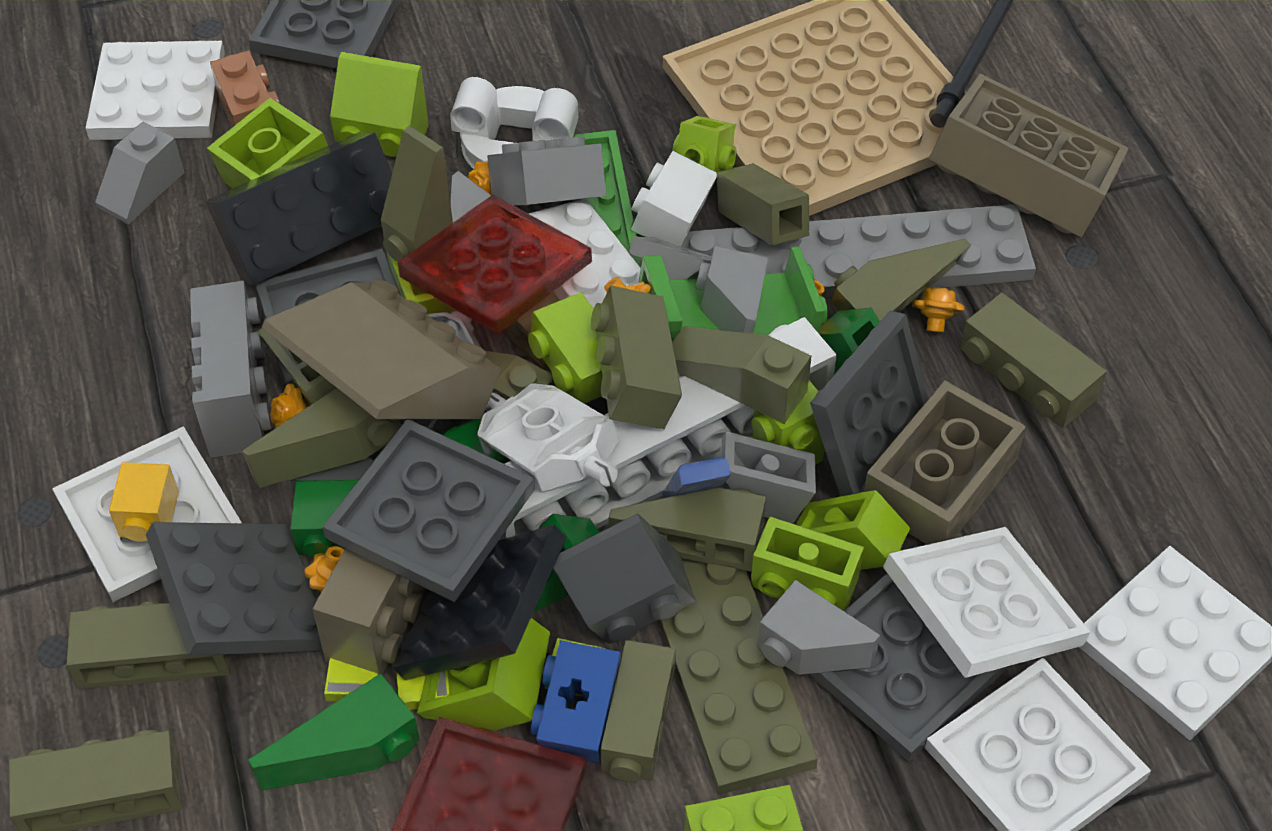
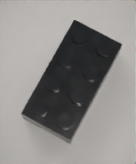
[205,132,392,285]

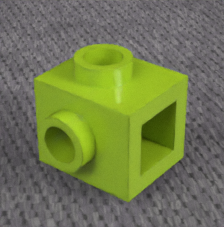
[673,116,737,179]

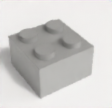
[487,136,606,206]

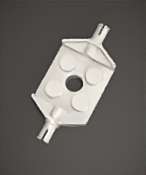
[477,383,620,492]

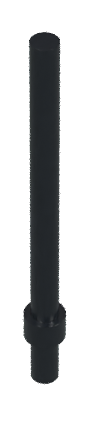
[930,0,1014,128]

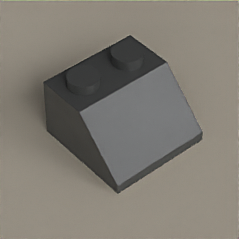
[553,513,696,644]

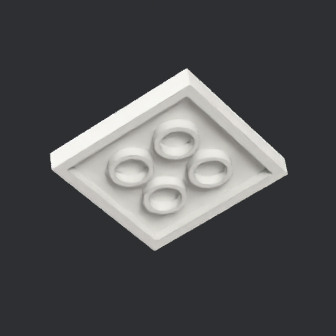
[86,41,225,140]
[52,426,242,602]
[883,527,1091,678]
[1079,546,1272,740]
[925,658,1151,831]

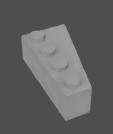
[190,281,272,458]

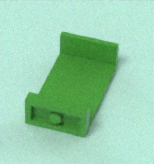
[638,246,827,341]

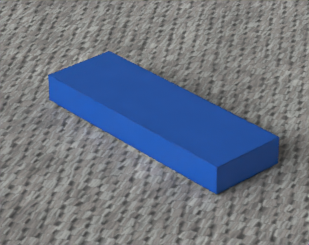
[662,457,731,498]

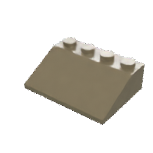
[928,73,1129,237]
[262,279,501,419]

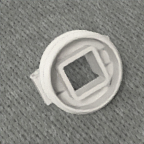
[450,77,579,169]

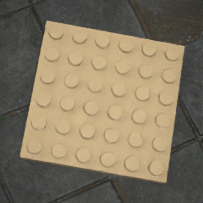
[663,0,967,216]

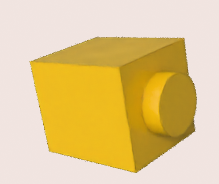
[109,462,179,542]

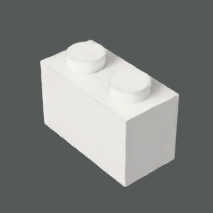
[631,151,717,246]

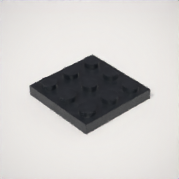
[392,524,567,680]

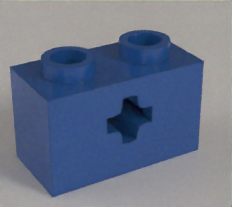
[531,640,621,765]

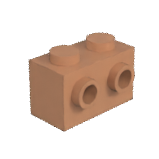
[210,50,280,128]

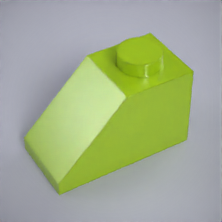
[796,490,910,570]

